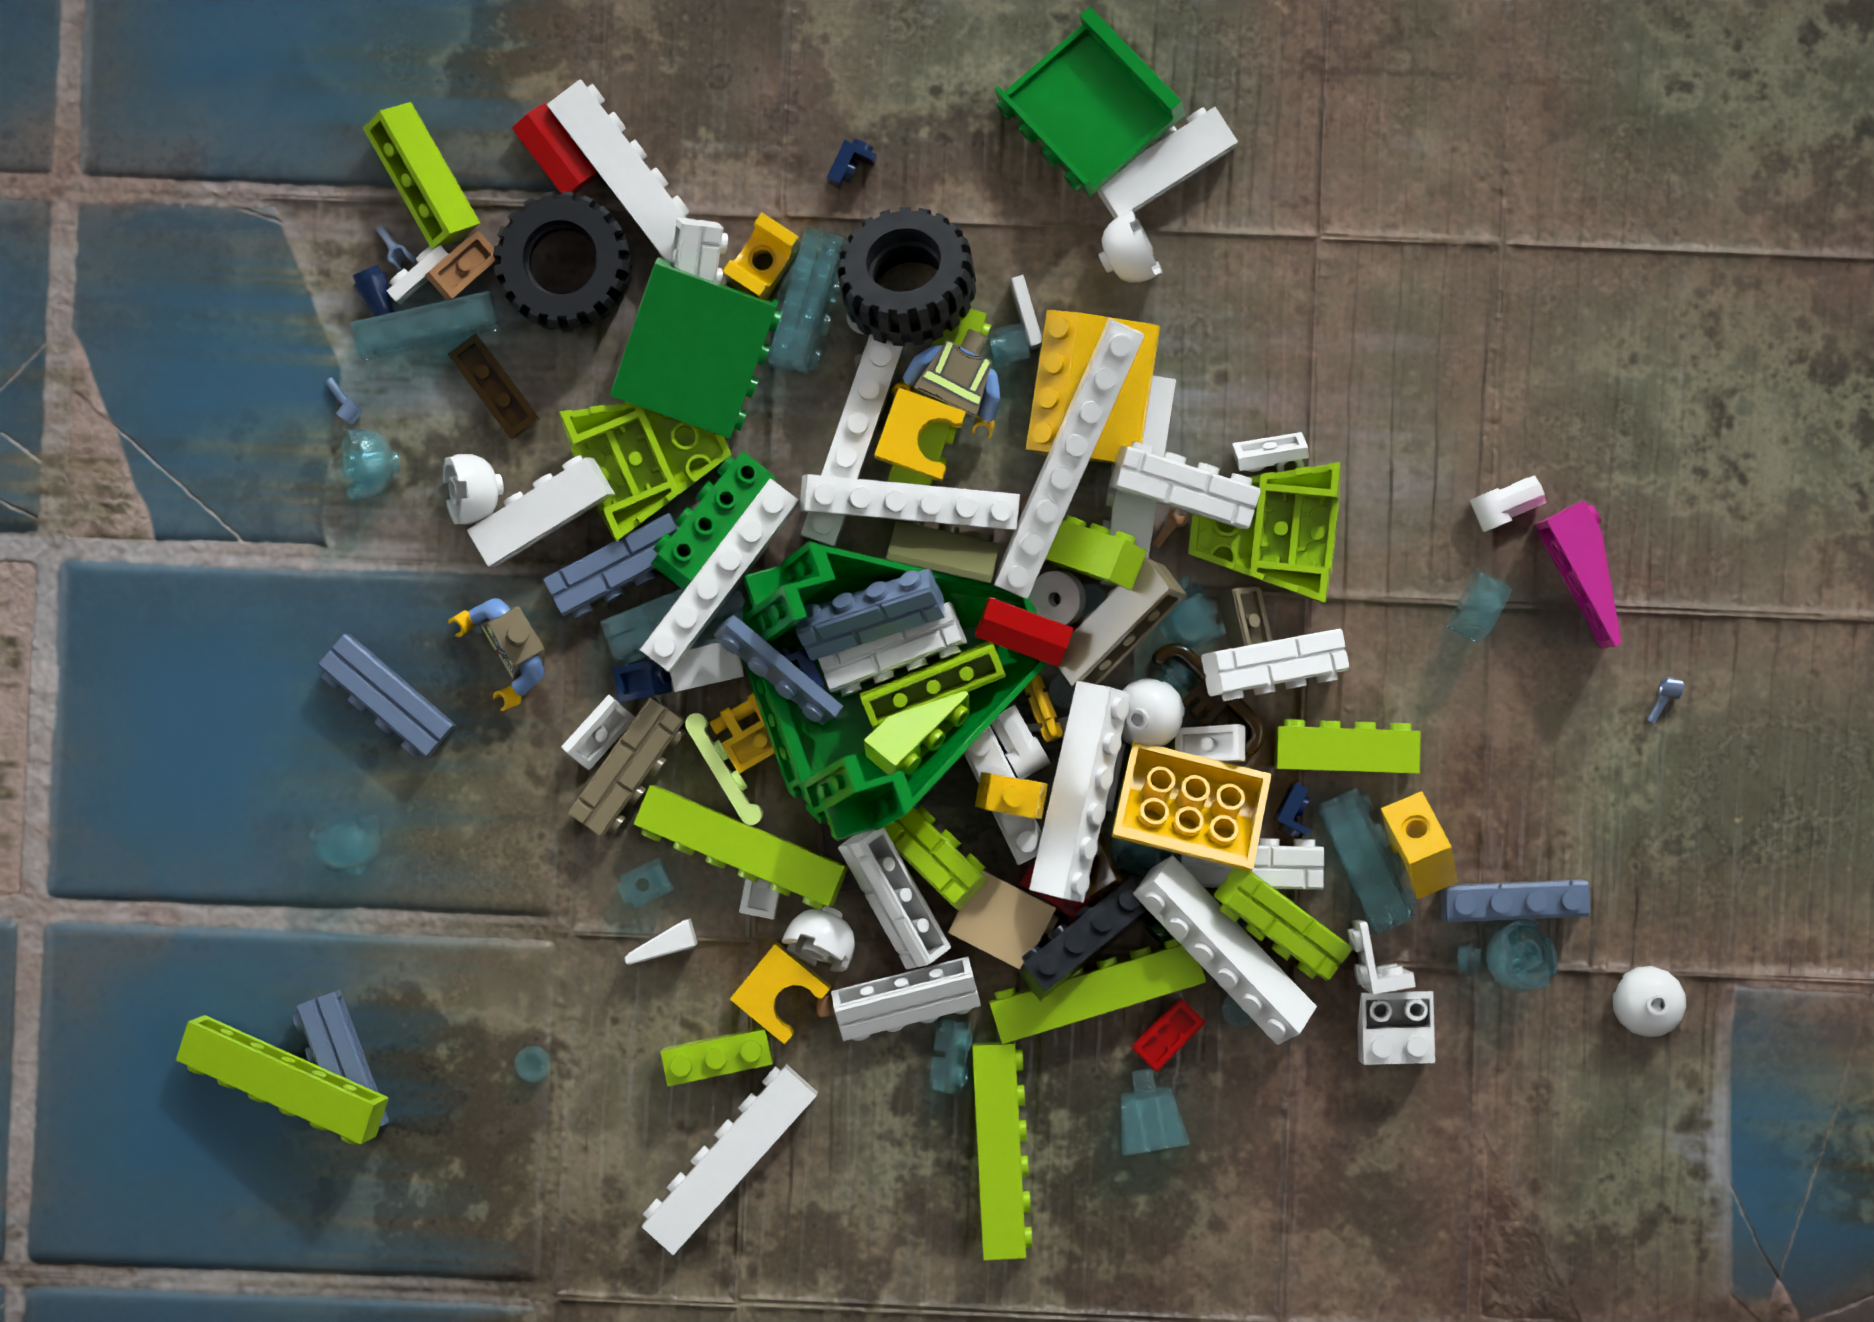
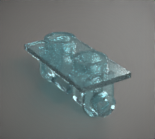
[929,1018,973,1093]

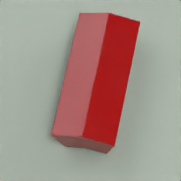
[511,102,597,194]
[975,597,1073,667]

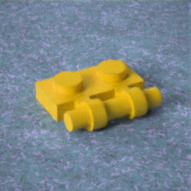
[709,693,775,774]

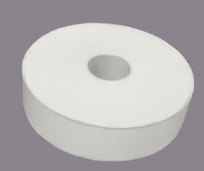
[1029,571,1086,626]

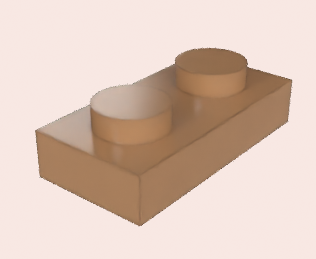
[425,229,496,302]

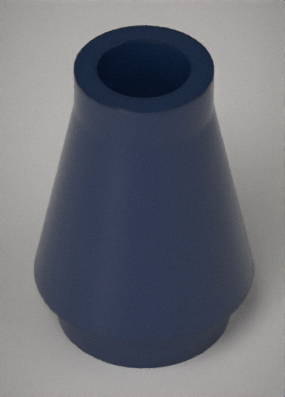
[352,265,395,320]

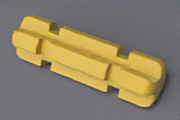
[1024,675,1064,742]

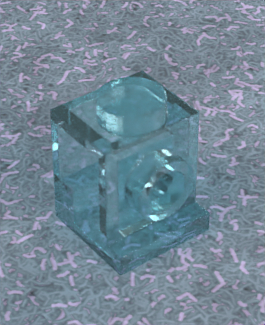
[988,323,1030,369]
[617,857,675,908]

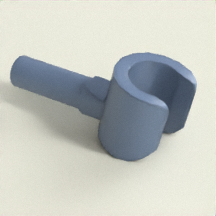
[377,226,416,271]
[325,377,362,425]
[1647,677,1684,724]

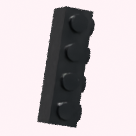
[1018,877,1149,1001]

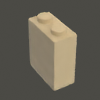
[948,870,1059,970]

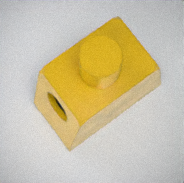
[975,772,1048,819]

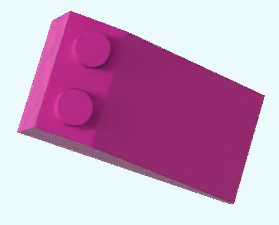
[1534,500,1622,649]

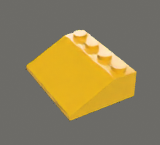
[1026,310,1160,464]
[1112,741,1271,872]

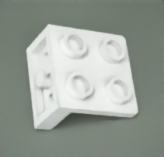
[1347,919,1416,995]

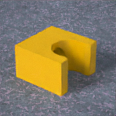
[722,212,802,301]
[874,388,966,482]
[1381,791,1458,900]
[730,942,831,1044]

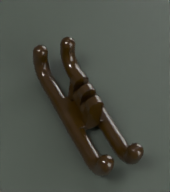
[1152,643,1265,755]

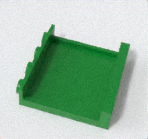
[994,6,1186,198]
[609,257,782,438]

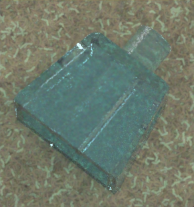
[1446,568,1513,643]
[1120,1069,1190,1156]

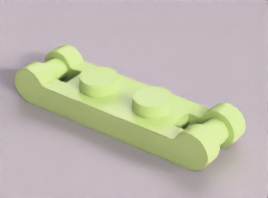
[685,713,763,825]

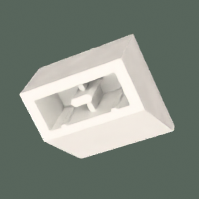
[1357,991,1435,1065]

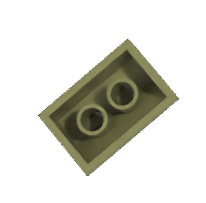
[886,520,1000,584]

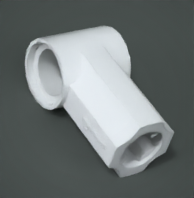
[1470,475,1546,532]
[991,705,1051,779]

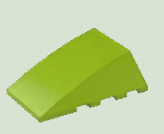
[559,402,732,542]
[1188,462,1341,603]

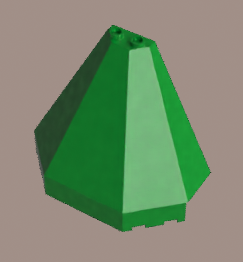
[742,542,1047,841]

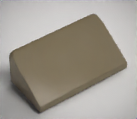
[1218,583,1273,649]

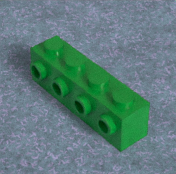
[651,451,776,590]

